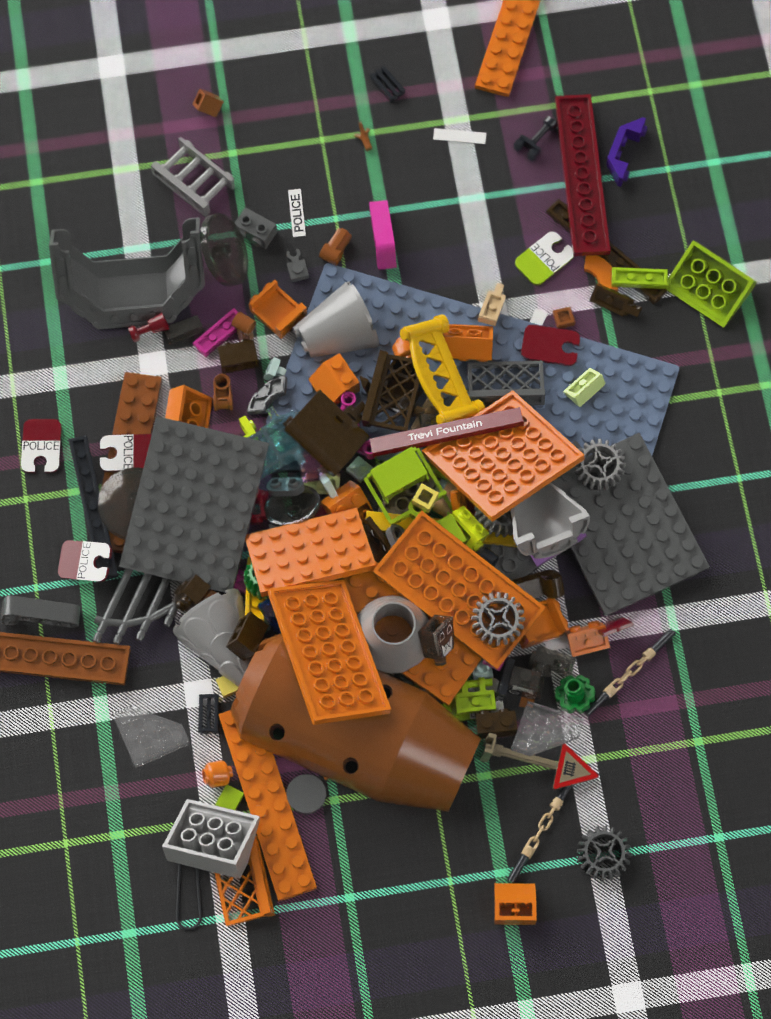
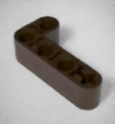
[511,570,565,599]

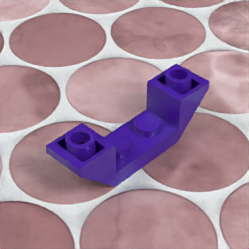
[607,117,648,187]

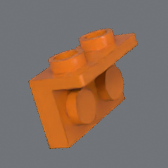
[565,621,610,657]

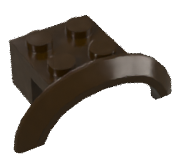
[360,355,426,417]

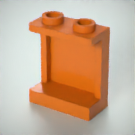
[249,280,307,339]
[519,598,569,649]

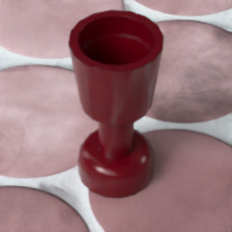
[128,312,169,343]

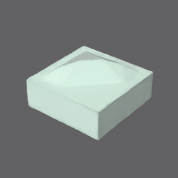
[346,456,373,483]

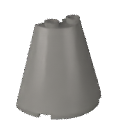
[293,281,379,358]

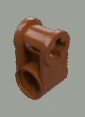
[213,374,233,412]

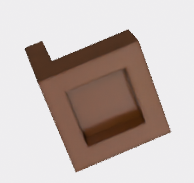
[192,88,224,117]

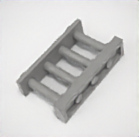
[151,137,235,217]

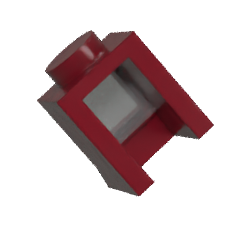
[250,494,266,525]

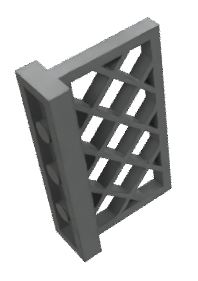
[467,361,545,407]

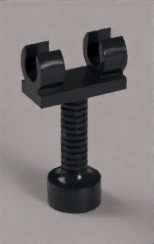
[513,116,558,162]

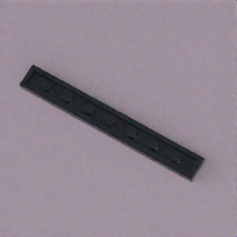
[68,435,119,580]

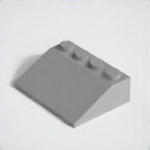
[162,799,260,879]

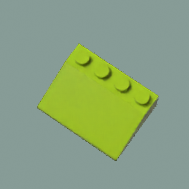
[666,240,758,328]

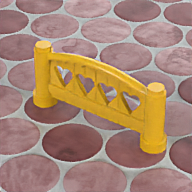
[400,314,485,424]

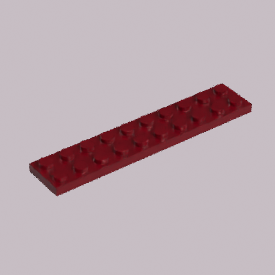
[555,94,611,256]

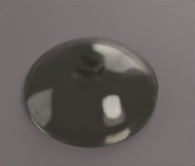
[264,485,321,527]

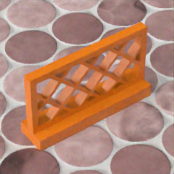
[215,836,275,927]

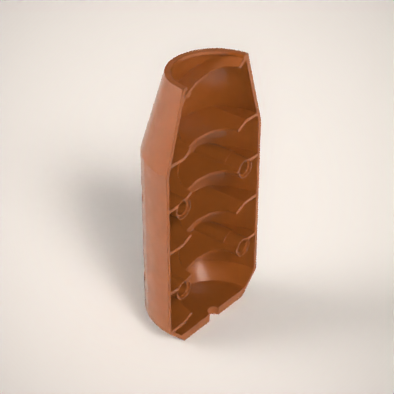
[231,634,481,812]

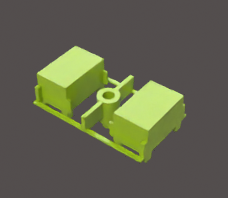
[364,447,471,544]

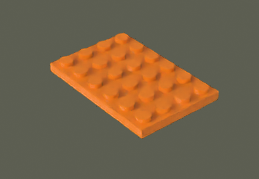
[245,508,376,597]

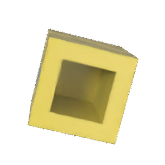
[412,484,439,513]

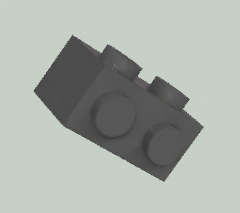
[234,207,277,249]

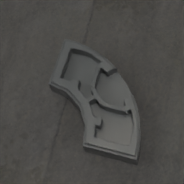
[247,376,287,415]

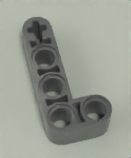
[0,596,80,628]

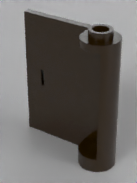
[283,390,370,477]

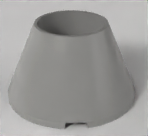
[357,595,432,673]

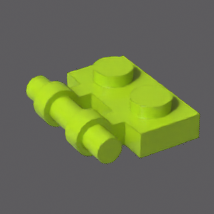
[455,677,496,715]

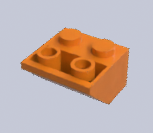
[320,480,374,522]
[494,883,536,925]

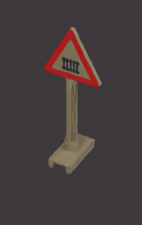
[479,733,599,790]

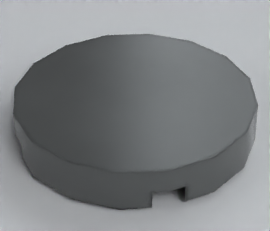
[286,774,326,815]

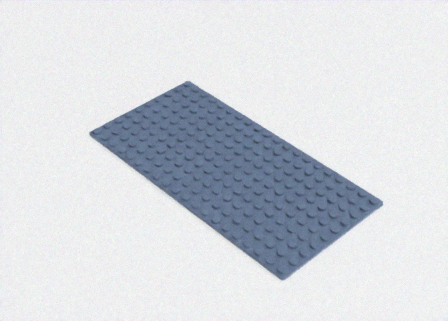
[266,263,679,467]

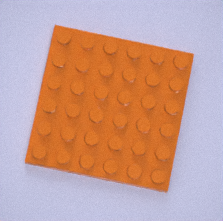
[422,390,585,522]

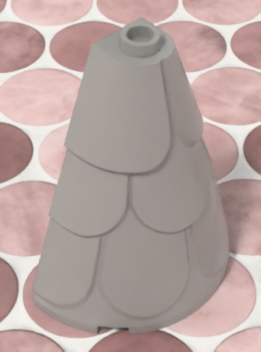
[511,483,590,558]
[173,588,252,687]

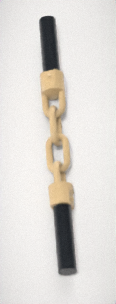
[583,629,676,717]
[507,785,572,883]

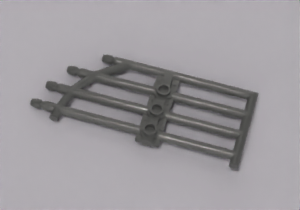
[93,568,183,645]

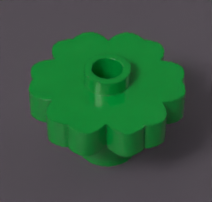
[555,675,595,714]

